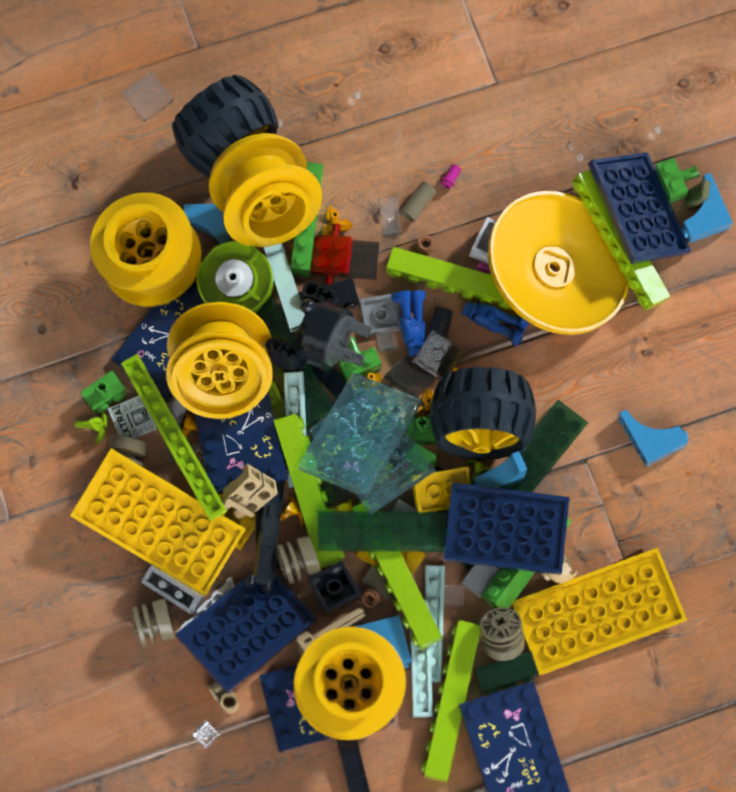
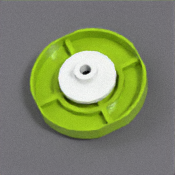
[197,241,274,313]

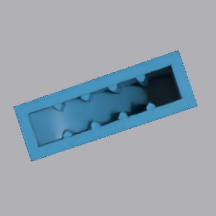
[681,173,733,243]
[184,204,230,245]
[618,409,689,467]
[473,451,527,489]
[355,615,411,669]

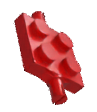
[311,224,353,285]

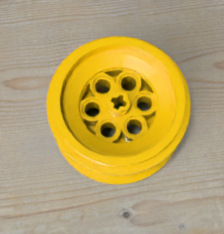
[208,133,322,247]
[90,192,202,307]
[166,302,272,419]
[294,627,406,740]

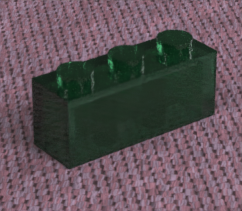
[474,651,539,695]

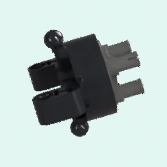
[265,282,372,371]

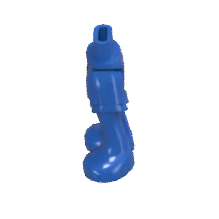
[391,290,426,357]
[462,301,529,347]

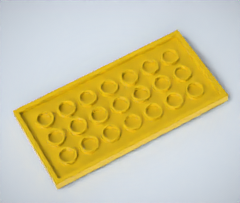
[70,448,246,596]
[512,547,687,676]

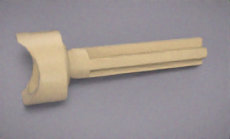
[296,607,366,656]

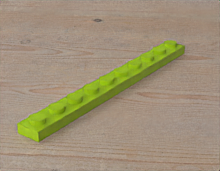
[121,354,228,521]

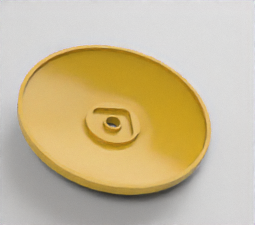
[488,191,629,335]

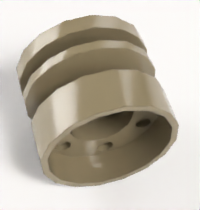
[103,435,148,467]
[277,535,321,584]
[132,598,175,647]
[480,607,525,661]

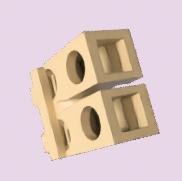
[221,464,278,519]

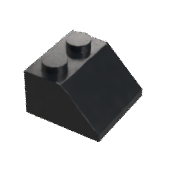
[308,561,361,617]

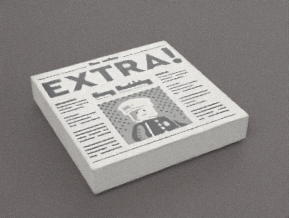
[108,396,157,439]

